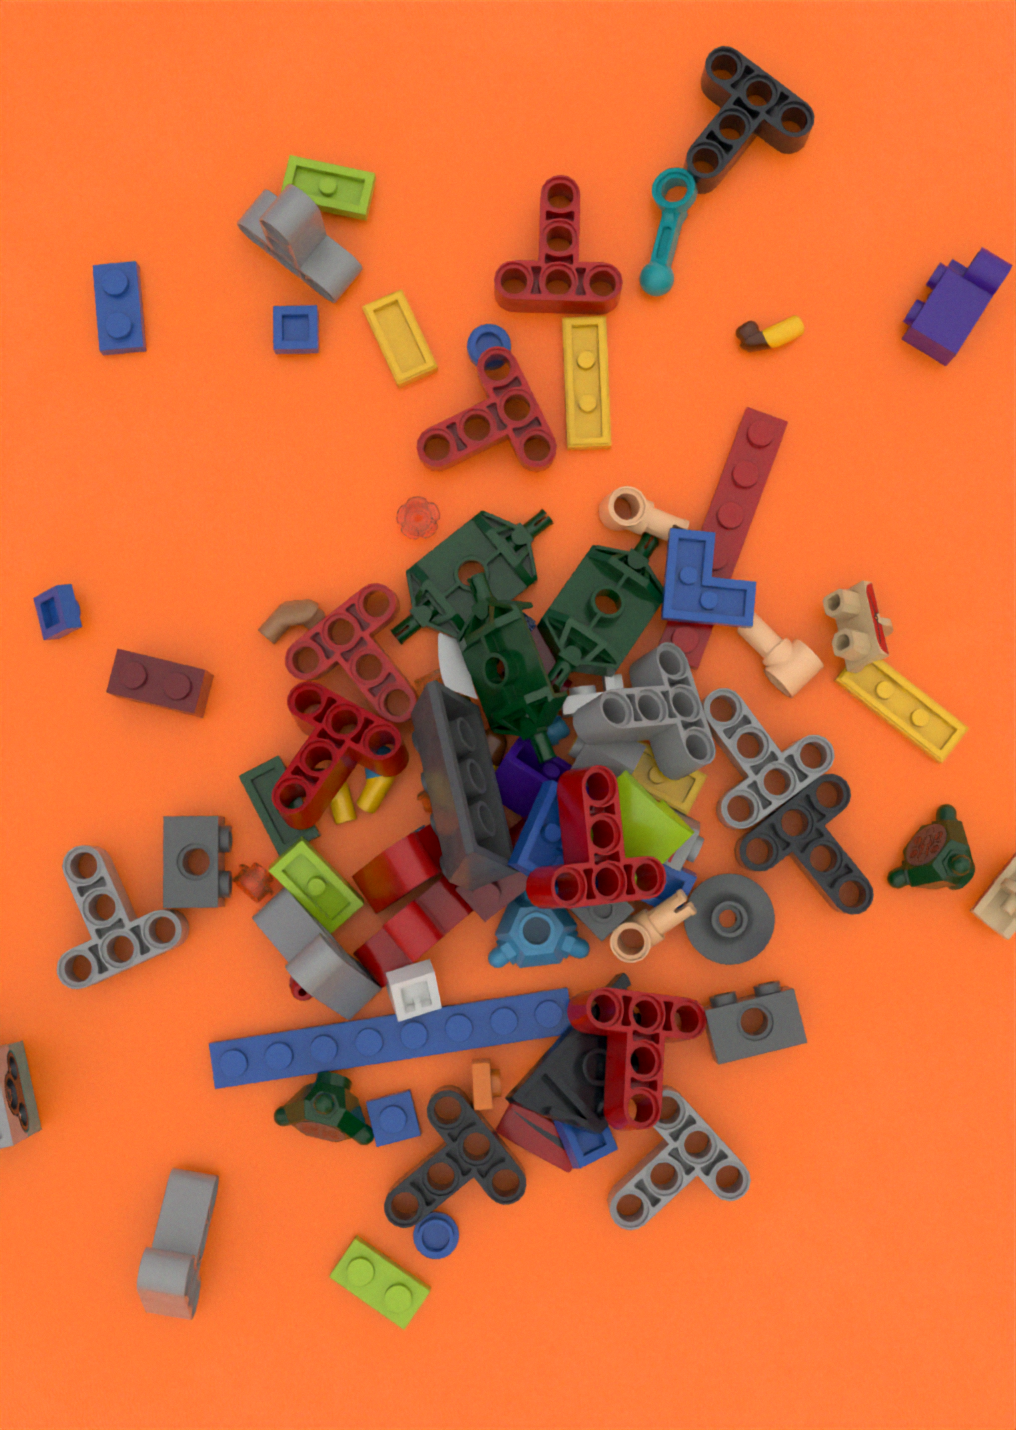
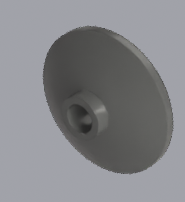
[684,874,775,965]

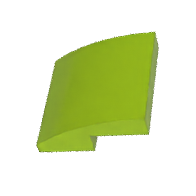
[590,770,695,882]

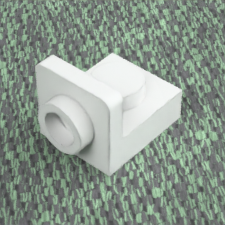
[561,674,624,718]
[386,959,442,1022]

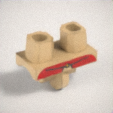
[822,580,894,673]
[969,851,1016,940]

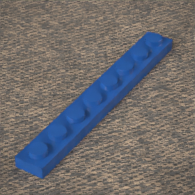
[209,987,571,1089]

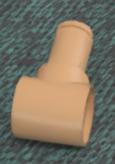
[598,486,689,541]
[736,612,824,698]
[610,889,697,963]

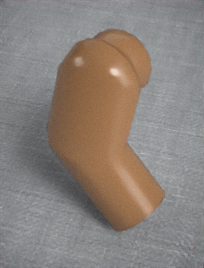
[258,599,325,645]

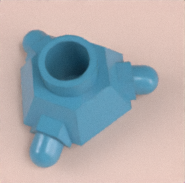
[488,890,590,968]

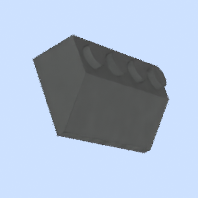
[411,680,519,891]

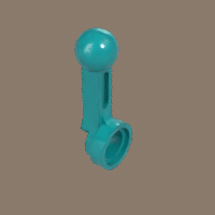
[639,168,698,297]

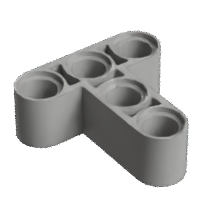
[237,184,363,303]
[573,642,716,780]
[701,688,835,830]
[56,845,189,989]
[252,887,382,1020]
[607,1085,751,1230]
[136,1168,219,1320]

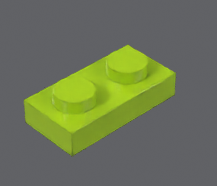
[281,155,376,221]
[268,836,364,934]
[329,1235,431,1330]

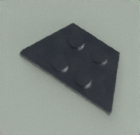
[505,973,641,1134]

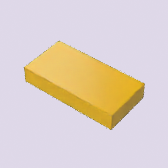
[362,289,438,389]

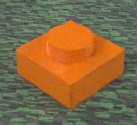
[471,1058,501,1110]

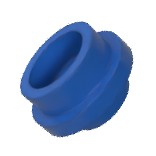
[413,1211,459,1259]

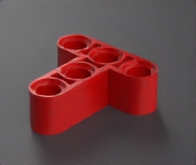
[494,175,623,315]
[416,346,557,472]
[285,583,419,723]
[272,681,409,830]
[526,765,666,909]
[352,824,442,914]
[353,876,474,988]
[567,987,707,1131]

